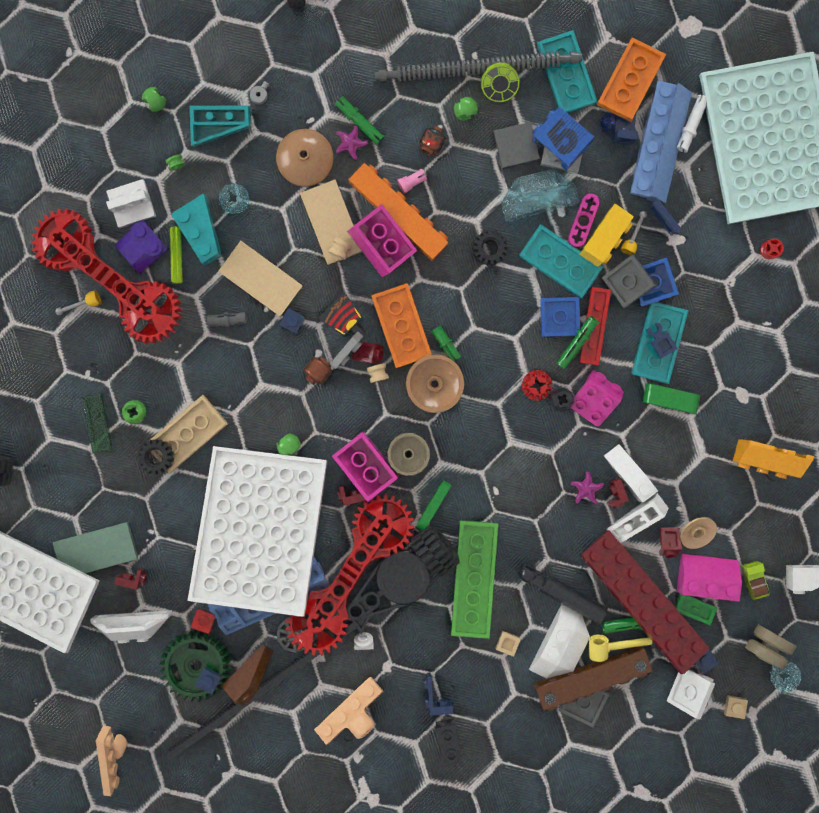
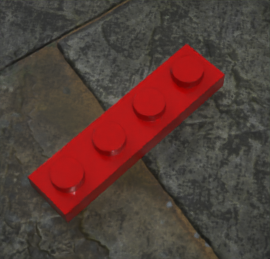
[579,287,611,366]

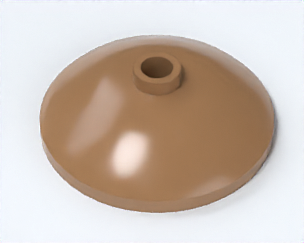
[276,129,334,187]
[406,355,464,413]

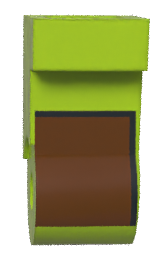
[741,561,769,600]

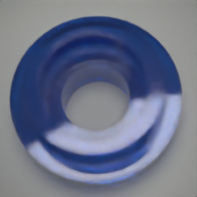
[600,112,617,132]

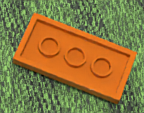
[597,38,666,122]
[371,283,432,368]

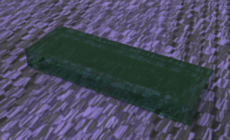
[82,394,113,454]

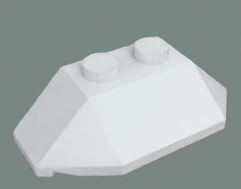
[529,604,590,679]
[90,610,172,643]

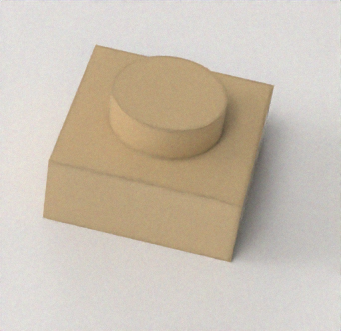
[495,630,521,657]
[724,695,748,719]

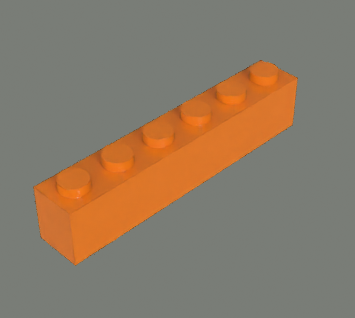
[348,163,449,261]

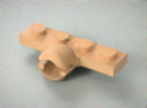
[314,677,384,745]
[96,726,127,796]

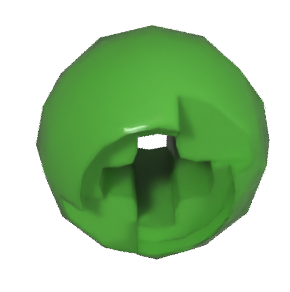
[142,87,166,112]
[454,97,478,121]
[122,400,146,424]
[277,433,301,456]

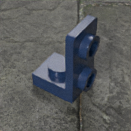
[613,111,638,145]
[424,673,453,716]

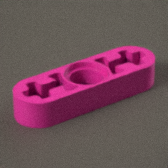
[568,194,599,248]

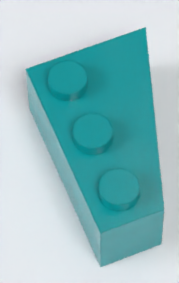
[190,106,252,147]
[171,193,222,266]

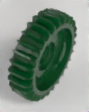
[159,630,232,702]

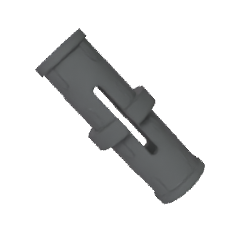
[207,312,247,327]

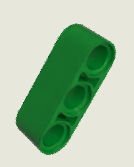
[643,384,701,414]

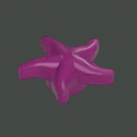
[336,126,368,160]
[570,471,604,504]

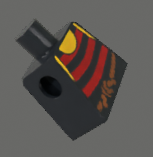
[319,292,366,337]

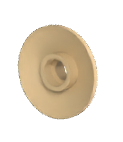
[680,517,717,549]

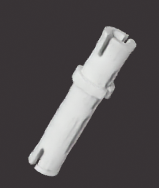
[676,95,707,153]

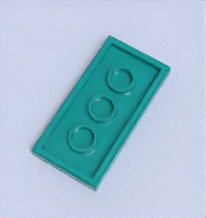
[537,30,598,114]
[519,224,603,299]
[631,302,689,384]

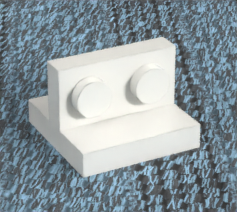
[106,179,156,228]
[667,669,715,719]

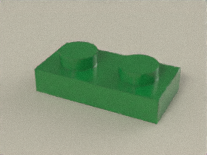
[675,594,717,626]

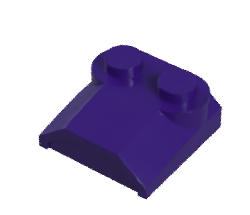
[115,220,169,274]

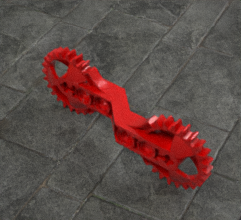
[31,208,183,344]
[285,494,414,656]

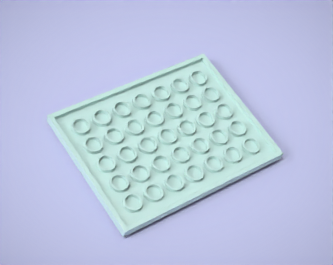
[699,52,819,224]

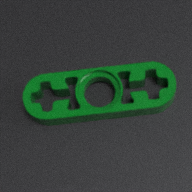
[415,480,451,531]

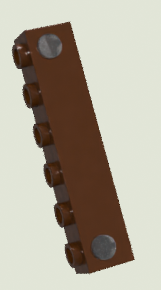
[533,646,652,711]

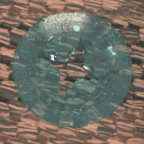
[218,183,249,214]
[770,661,801,692]

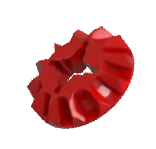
[522,370,552,401]

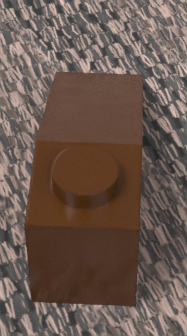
[222,644,273,706]

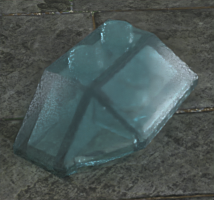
[501,169,580,222]

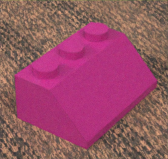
[347,204,417,277]
[332,431,399,502]
[677,553,742,602]

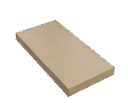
[300,180,362,265]
[218,241,303,317]
[150,395,228,474]

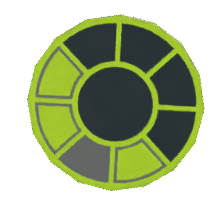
[481,63,520,102]

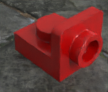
[190,609,215,634]

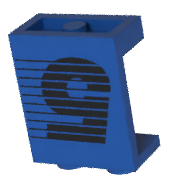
[532,107,594,171]

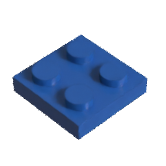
[540,297,580,337]

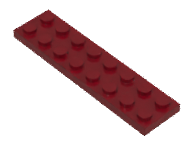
[580,530,710,674]

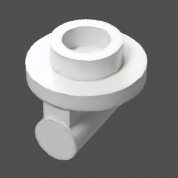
[354,632,374,650]

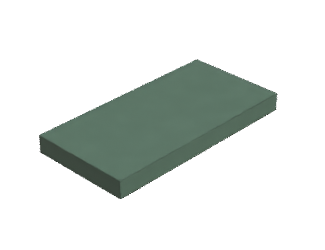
[52,522,138,573]

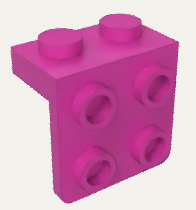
[571,370,624,426]

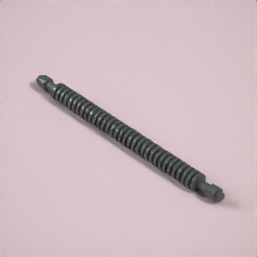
[375,51,582,82]

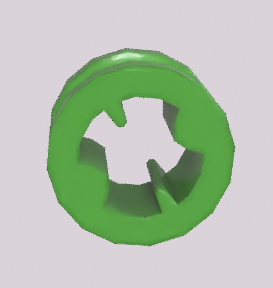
[166,154,185,171]

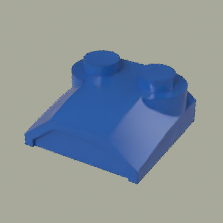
[639,257,679,307]

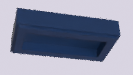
[649,199,681,236]

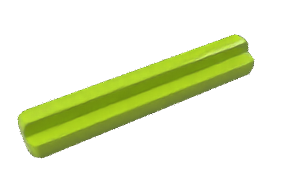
[170,226,183,284]

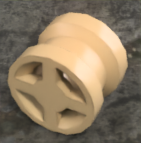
[328,237,352,260]
[367,363,389,383]

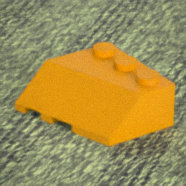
[733,439,814,479]

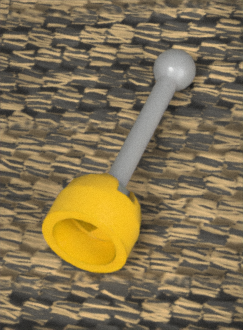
[620,211,647,255]
[55,290,102,315]

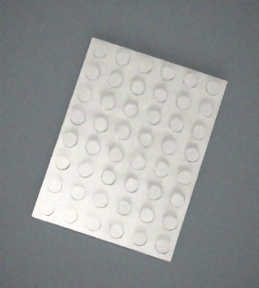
[188,446,328,617]

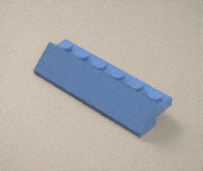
[630,80,692,204]
[208,557,329,635]

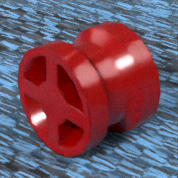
[760,239,784,260]

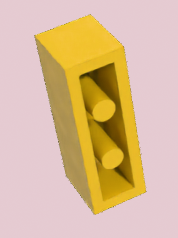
[579,204,634,267]

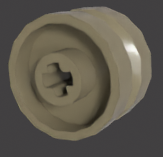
[388,433,430,476]
[745,624,797,670]

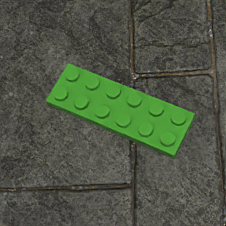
[451,520,498,639]

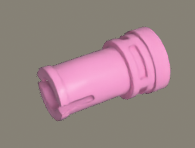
[397,169,427,194]

